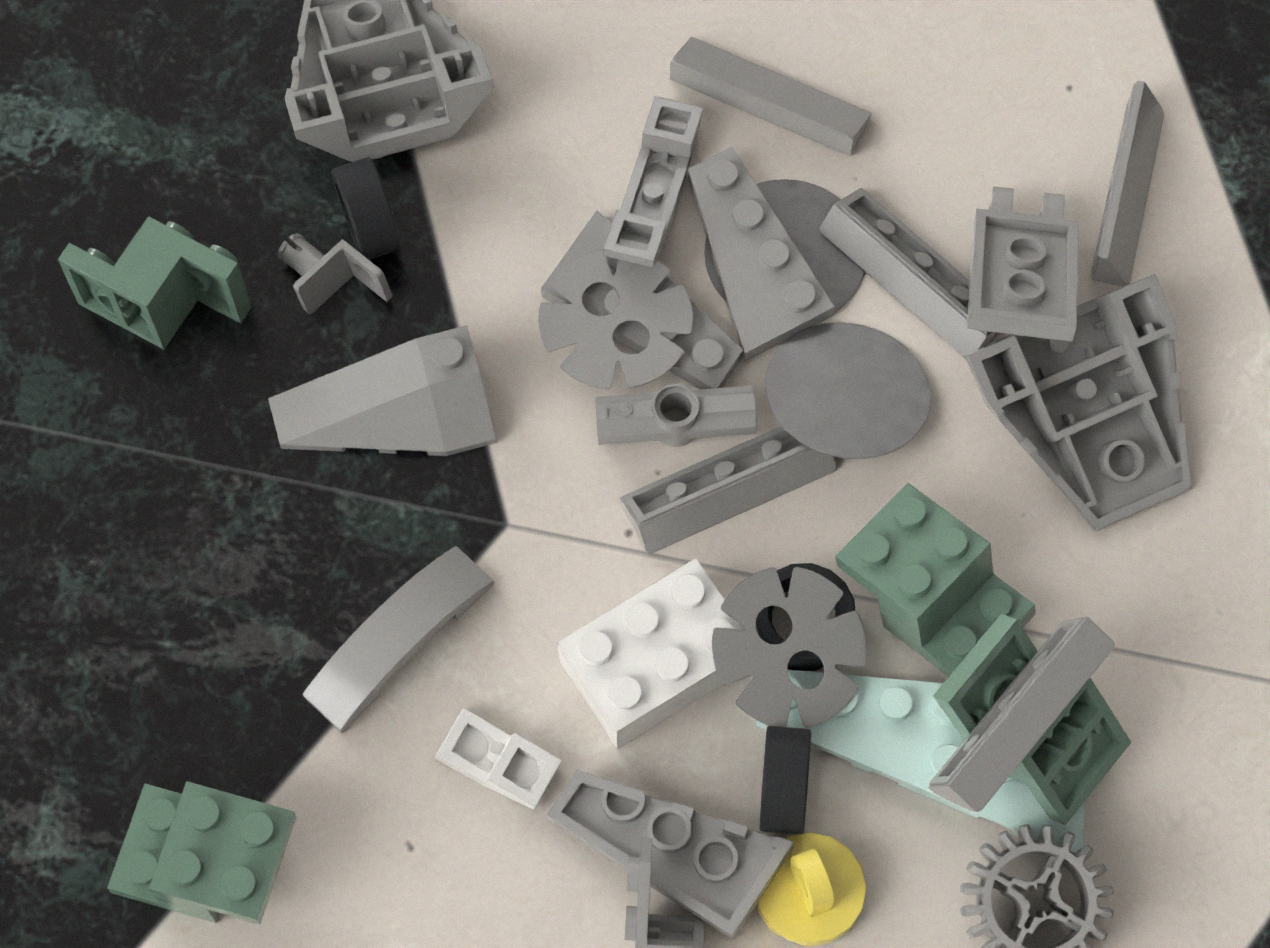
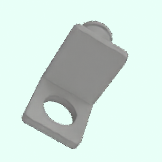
[278,233,393,314]

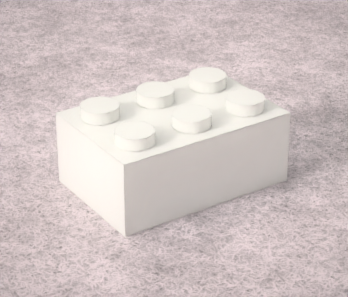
[557,558,745,749]

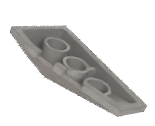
[268,325,497,456]

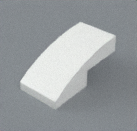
[434,708,562,809]

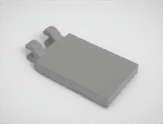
[967,186,1079,342]

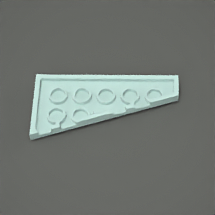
[756,670,1084,854]

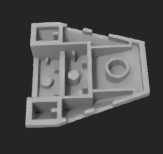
[285,0,494,162]
[965,274,1191,530]

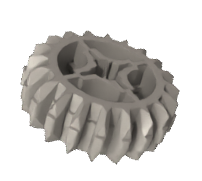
[960,824,1114,948]

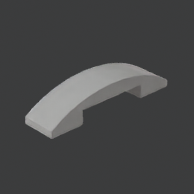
[603,96,703,267]
[303,546,494,733]

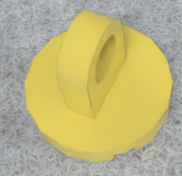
[756,832,866,947]

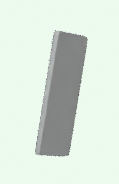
[670,37,872,156]
[1090,80,1164,287]
[820,188,999,359]
[620,426,836,554]
[928,616,1115,812]

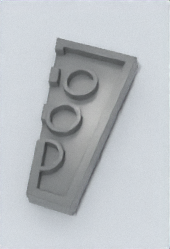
[688,147,835,361]
[541,210,743,389]
[546,770,794,940]

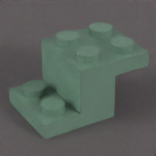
[58,216,252,349]
[835,483,1036,677]
[933,613,1131,825]
[107,781,297,924]

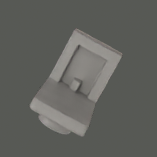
[625,837,705,948]

